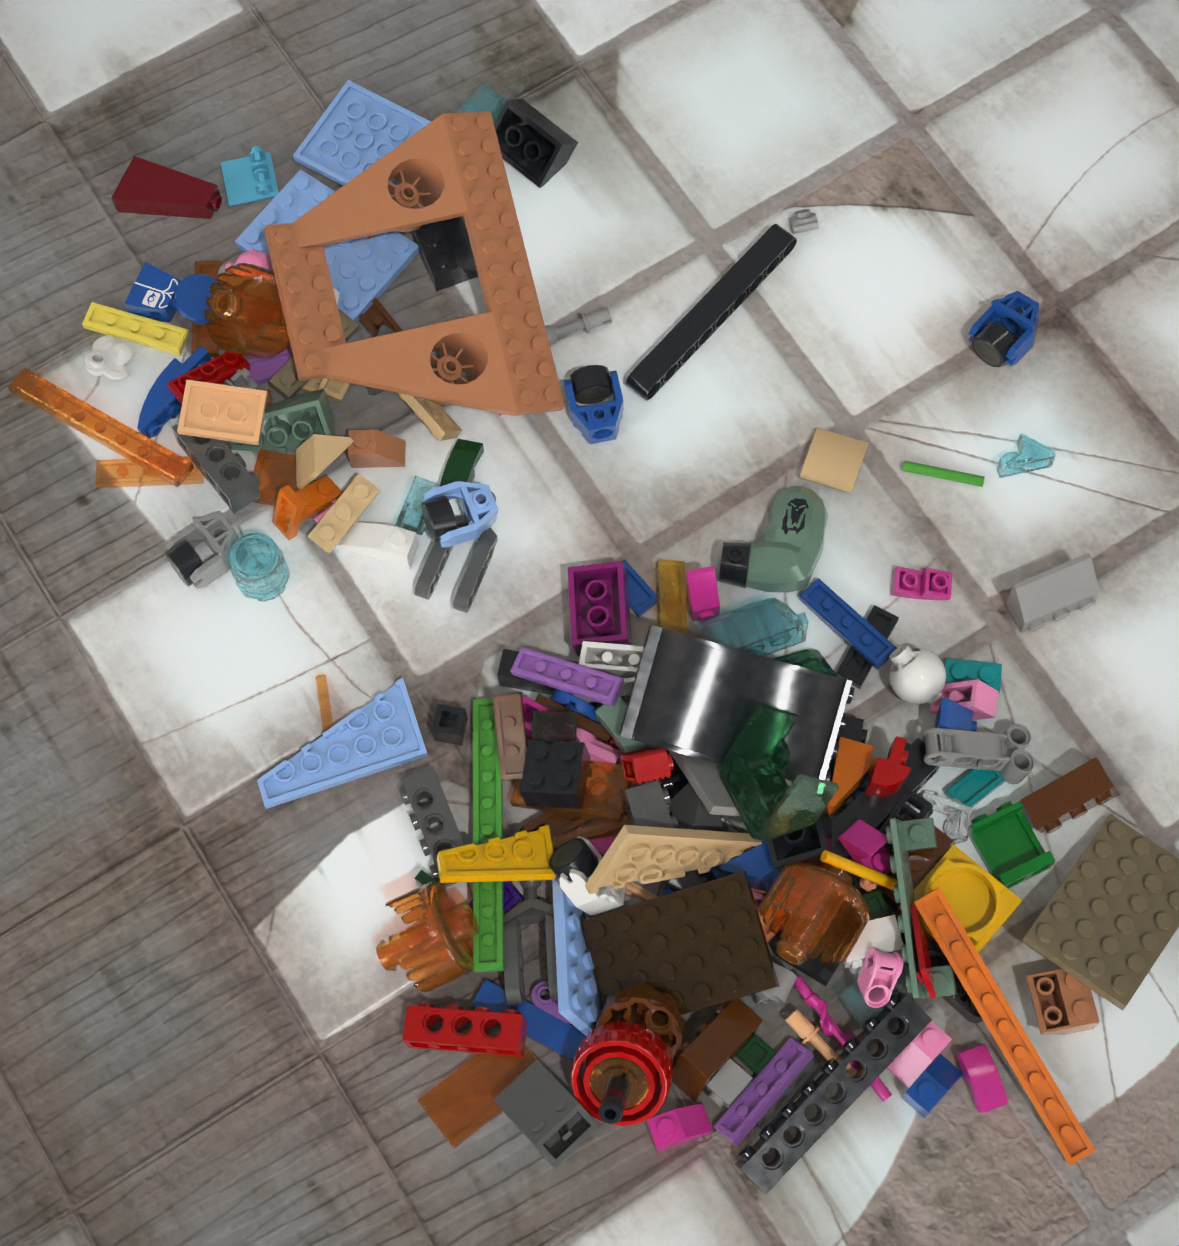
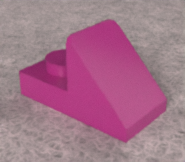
[837,819,891,884]

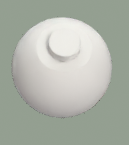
[889,644,946,704]

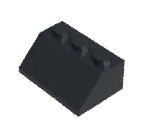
[494,99,578,188]
[412,217,479,292]

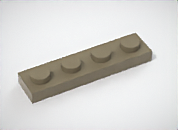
[269,309,359,399]

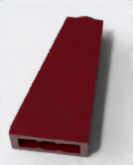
[111,156,222,219]

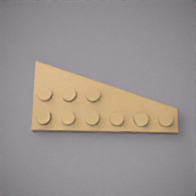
[585,825,767,894]

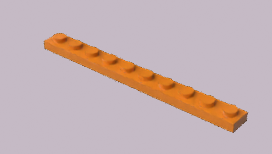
[914,887,1096,1166]

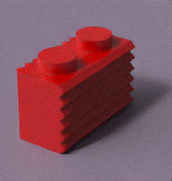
[620,747,674,784]

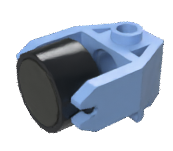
[421,481,498,547]

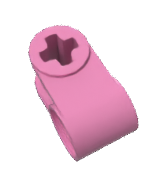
[857,947,904,1008]

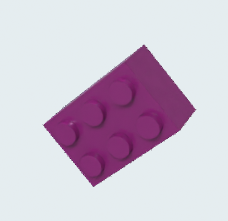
[568,561,632,656]

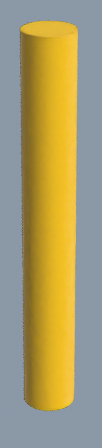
[821,850,898,890]

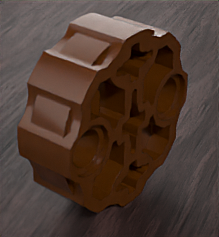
[595,983,685,1075]

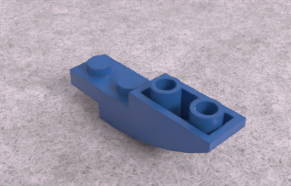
[137,346,211,442]

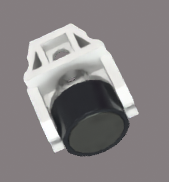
[549,836,626,917]

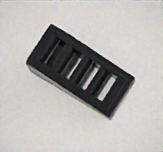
[879,789,933,853]

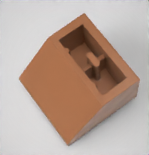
[1026,969,1100,1035]

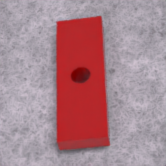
[168,348,250,404]

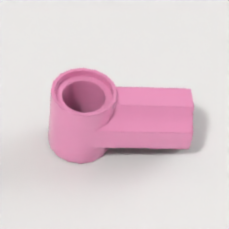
[567,728,622,775]

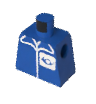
[124,262,181,323]

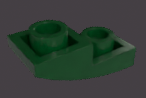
[440,439,484,486]

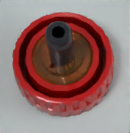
[571,1021,673,1126]

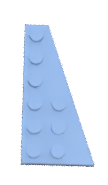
[552,876,603,1036]

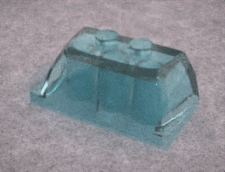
[698,598,809,656]

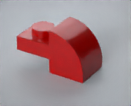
[865,736,911,797]

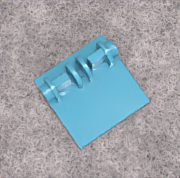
[220,146,279,207]

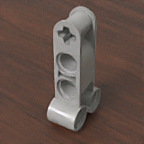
[921,724,1035,785]

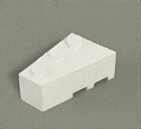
[573,641,644,703]

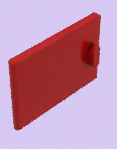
[910,905,936,999]

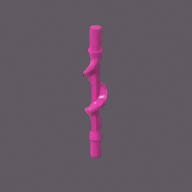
[794,975,892,1102]

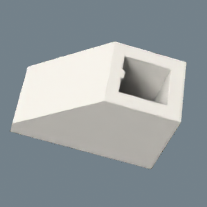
[843,915,903,971]

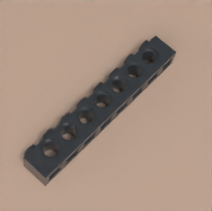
[735,992,932,1195]

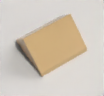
[296,434,354,489]

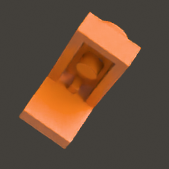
[272,475,343,540]

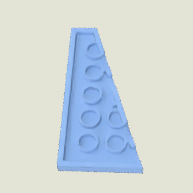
[257,677,428,809]

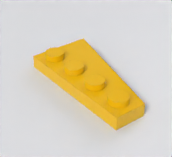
[437,825,556,883]

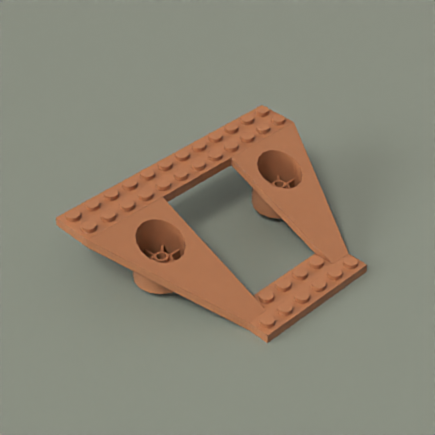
[264,111,565,416]

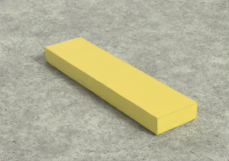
[82,302,190,356]

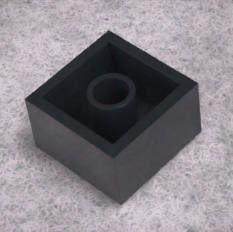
[520,740,591,809]

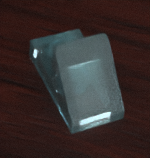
[996,433,1056,478]
[395,476,441,536]

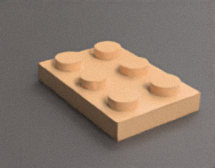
[177,380,268,445]

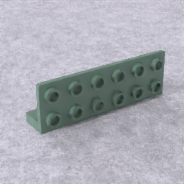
[886,818,957,999]

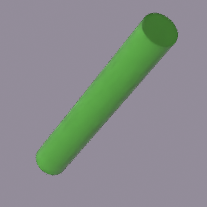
[902,460,985,487]

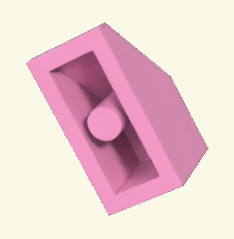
[930,679,999,721]
[887,1021,952,1088]

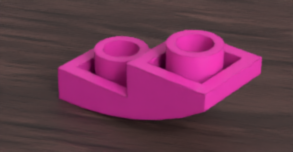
[891,566,953,600]
[957,1044,1009,1113]

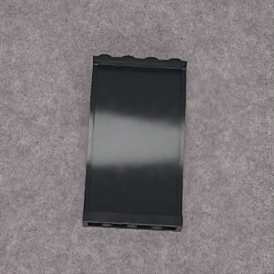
[619,625,855,793]

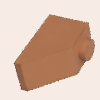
[348,429,406,468]

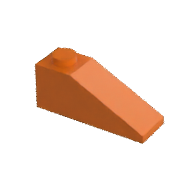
[824,737,876,817]

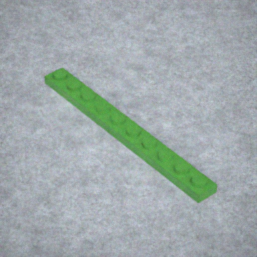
[473,698,504,972]

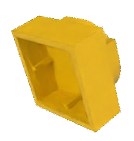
[897,844,1022,954]

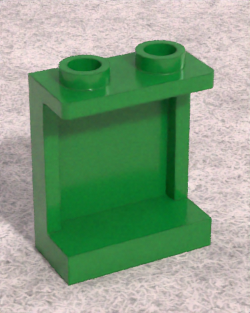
[967,801,1055,889]

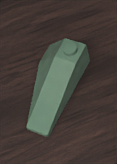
[229,389,336,453]

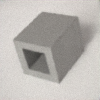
[706,1058,753,1109]

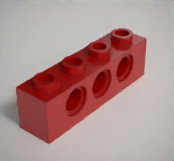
[402,1002,528,1057]

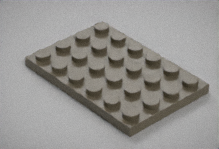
[1022,814,1179,1011]

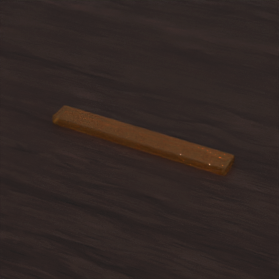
[8,368,194,487]

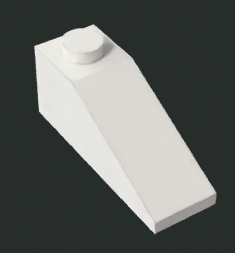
[336,522,419,569]

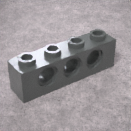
[172,424,261,514]
[399,766,464,888]

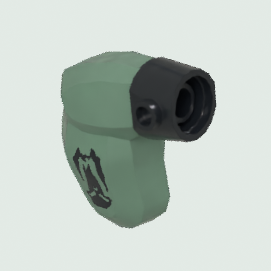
[719,486,828,592]

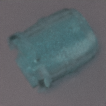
[229,533,290,602]

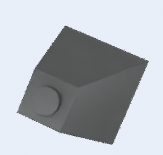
[669,783,724,832]

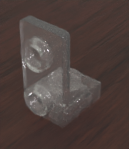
[918,790,973,845]

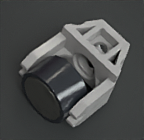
[165,513,244,589]

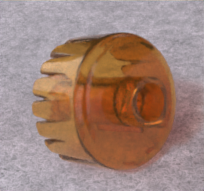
[205,263,290,359]
[759,862,870,965]
[376,882,479,992]

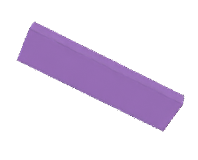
[510,647,625,707]
[714,1037,814,1146]

